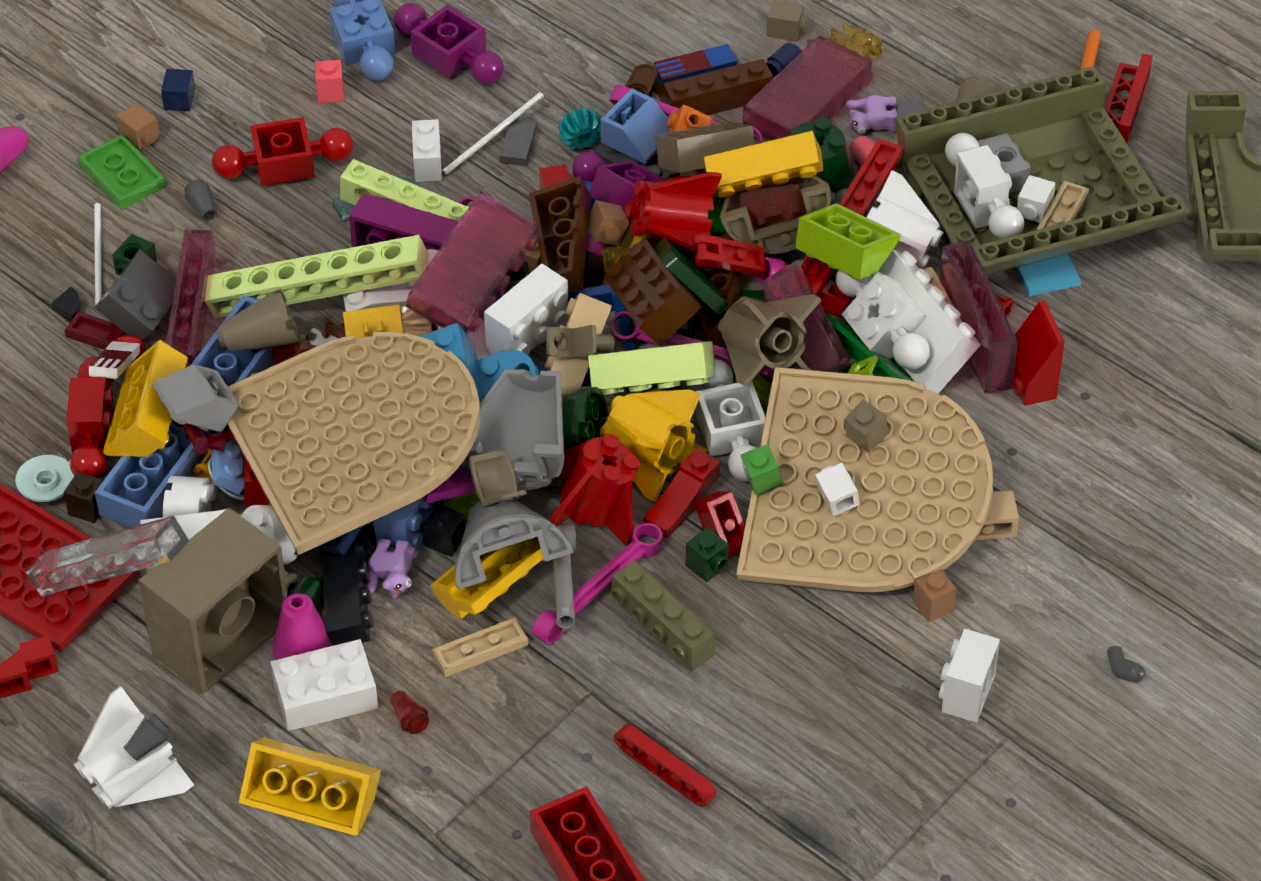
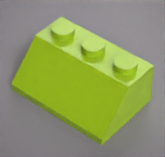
[795,203,901,280]

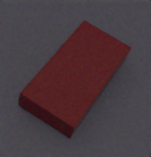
[64,311,127,350]

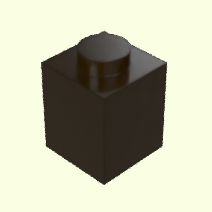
[63,471,104,523]

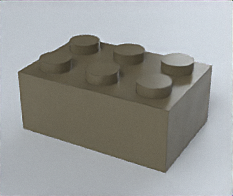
[655,121,755,176]

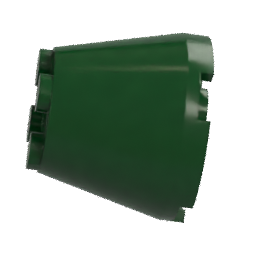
[791,117,856,194]
[562,386,609,450]

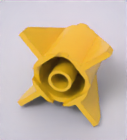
[600,389,708,502]

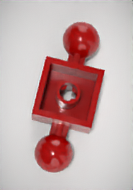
[211,117,354,186]
[66,356,115,478]

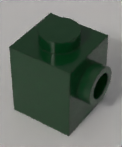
[685,527,728,582]

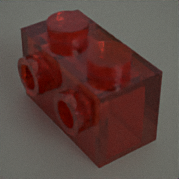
[739,184,805,226]

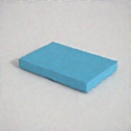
[1015,254,1082,296]

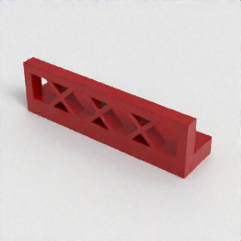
[1104,53,1153,144]

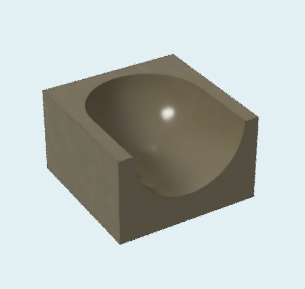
[138,508,288,695]

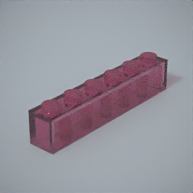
[166,229,216,368]

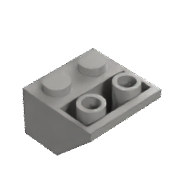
[153,364,239,432]

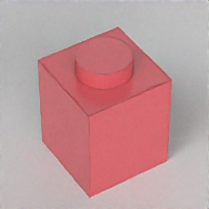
[314,60,344,103]

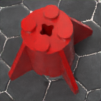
[625,172,722,253]
[548,434,640,546]

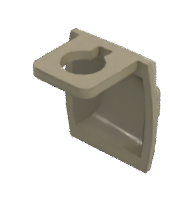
[469,449,527,507]

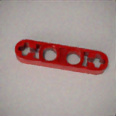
[614,724,716,807]

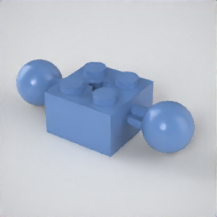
[329,0,396,81]

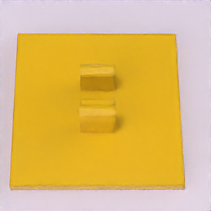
[343,304,403,339]

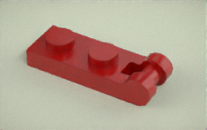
[692,234,767,277]

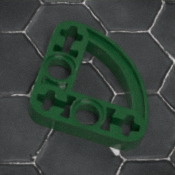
[654,237,730,315]

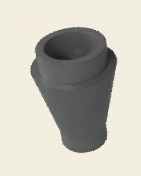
[184,179,217,221]
[123,713,171,761]

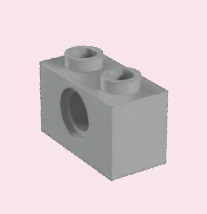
[978,133,1031,193]

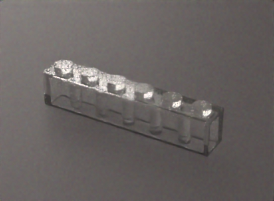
[26,515,189,596]

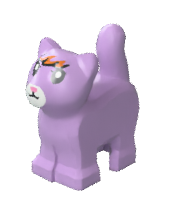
[846,95,897,134]
[366,539,418,599]

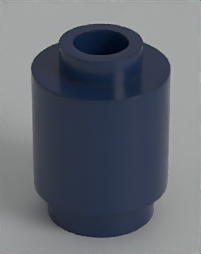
[766,43,803,80]

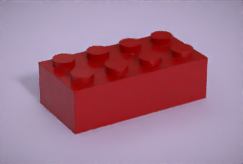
[530,786,645,881]

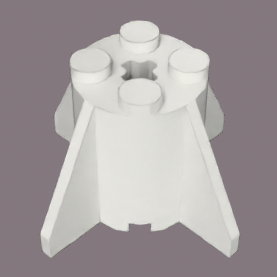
[867,170,944,269]
[73,686,194,809]

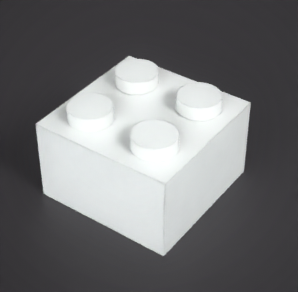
[938,628,1000,723]

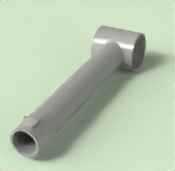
[553,524,576,629]

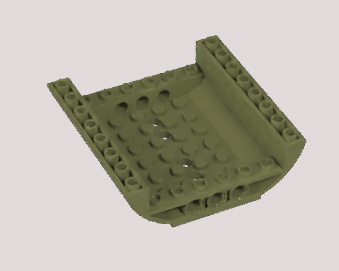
[895,66,1189,279]

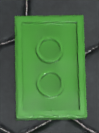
[77,134,167,210]

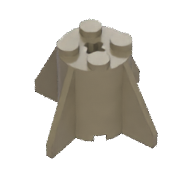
[718,294,822,386]

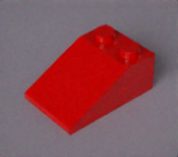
[1002,300,1065,406]

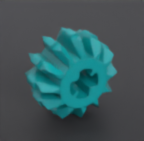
[558,106,602,151]

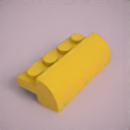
[430,537,544,619]

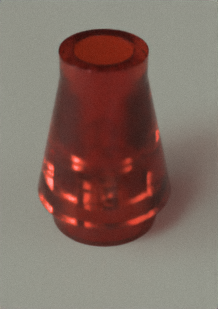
[390,691,429,734]

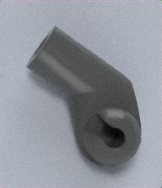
[1107,646,1145,682]

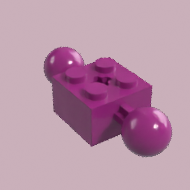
[394,3,504,85]
[572,151,665,213]

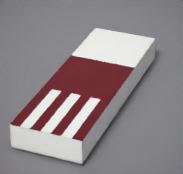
[89,341,140,379]

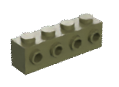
[611,560,715,672]

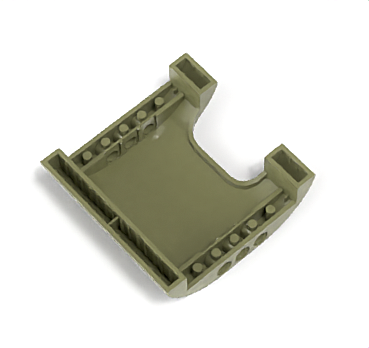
[1186,91,1261,262]

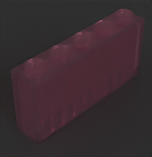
[743,35,873,141]
[405,191,539,335]
[939,241,1018,394]

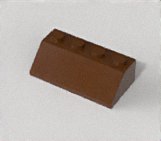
[655,59,773,115]

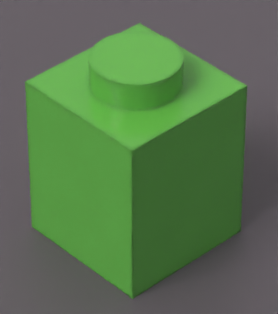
[740,444,783,495]

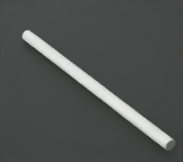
[442,92,544,175]
[94,203,102,306]

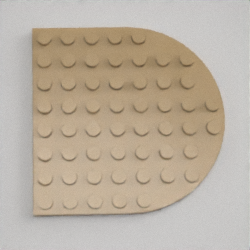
[227,332,481,555]
[736,367,994,592]

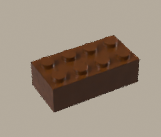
[604,237,702,347]

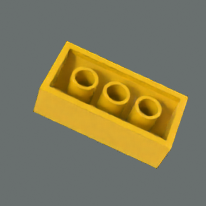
[704,131,823,198]
[103,340,188,457]
[238,737,381,836]

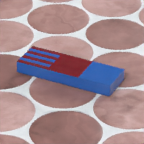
[654,44,737,84]

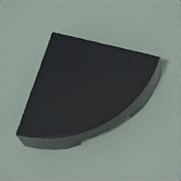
[52,287,80,321]

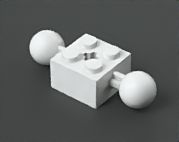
[945,133,1024,239]
[836,269,930,370]
[695,360,766,482]

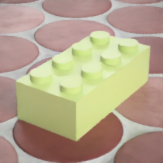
[588,341,716,395]

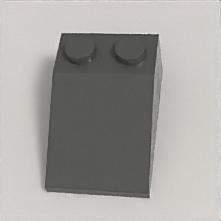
[95,250,183,340]

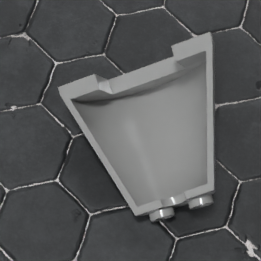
[461,369,565,490]
[455,500,574,590]

